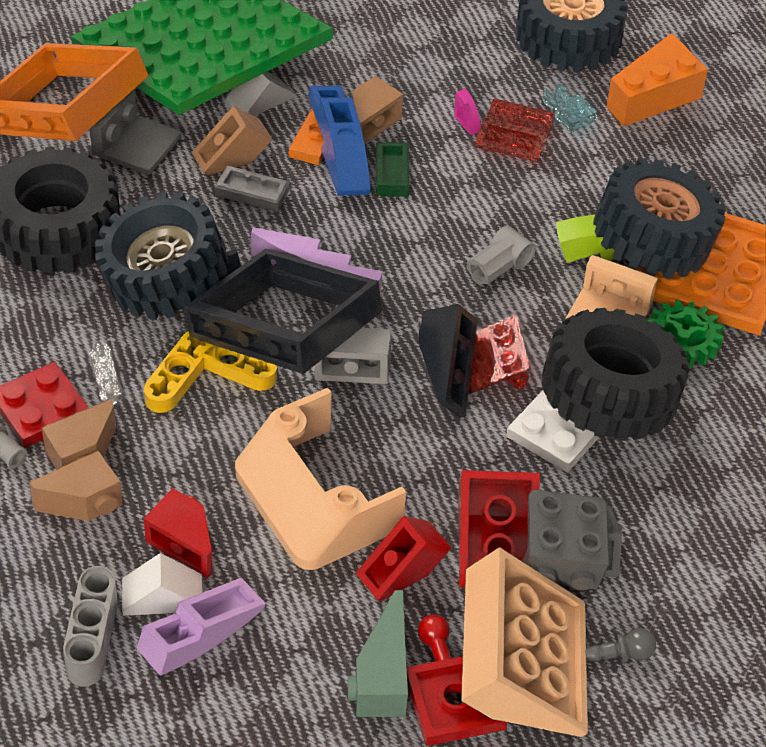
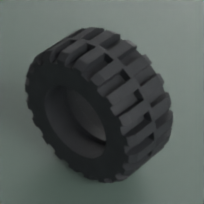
[0,147,121,274]
[541,308,690,441]

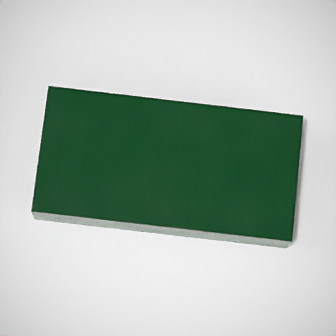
[376,142,409,197]

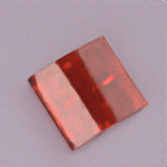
[475,98,555,162]

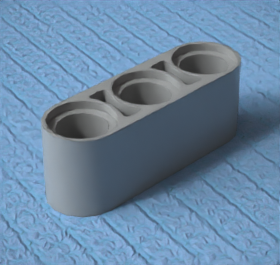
[63,566,118,687]

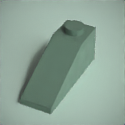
[348,590,408,717]

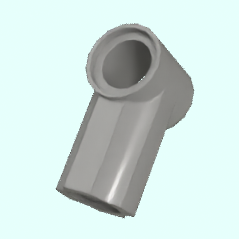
[467,226,536,286]

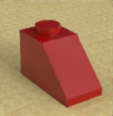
[144,488,213,578]
[356,516,452,601]

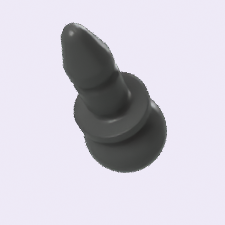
[585,628,656,662]

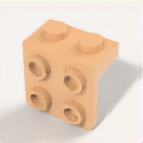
[566,255,658,319]

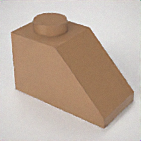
[352,76,403,144]
[192,106,273,175]
[42,399,116,470]
[29,451,123,521]

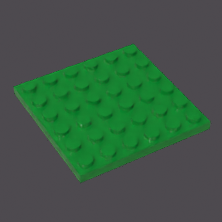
[71,0,334,115]

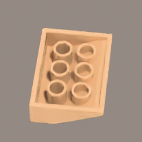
[462,547,588,737]

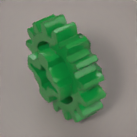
[647,300,724,369]

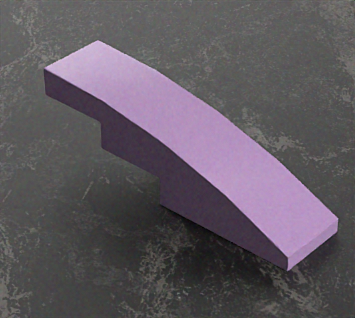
[251,227,382,297]

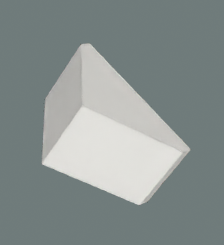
[122,553,203,616]

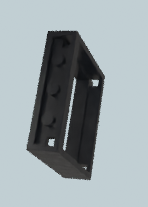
[185,249,382,374]

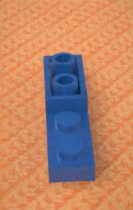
[308,85,370,196]

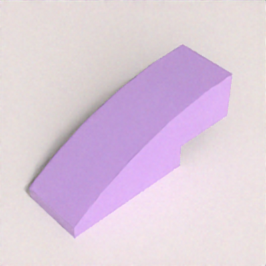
[137,578,266,676]

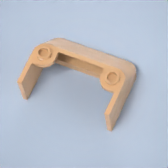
[235,388,406,570]

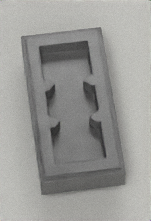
[215,165,289,212]

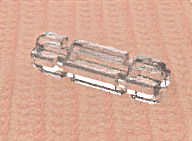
[90,343,122,405]

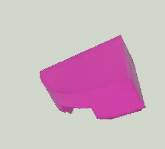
[454,88,480,135]

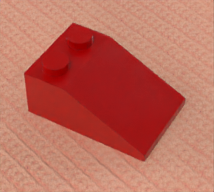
[458,470,540,588]

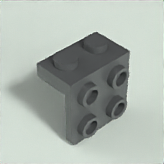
[522,490,609,590]

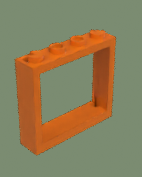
[0,43,149,141]

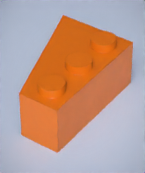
[606,33,708,126]

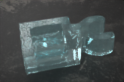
[543,83,597,133]

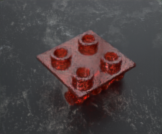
[468,315,531,395]

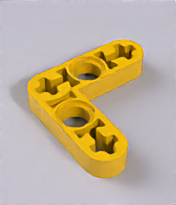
[144,331,277,413]

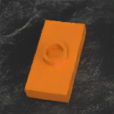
[289,108,324,165]

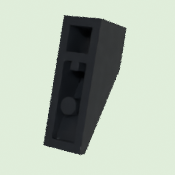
[418,304,478,418]

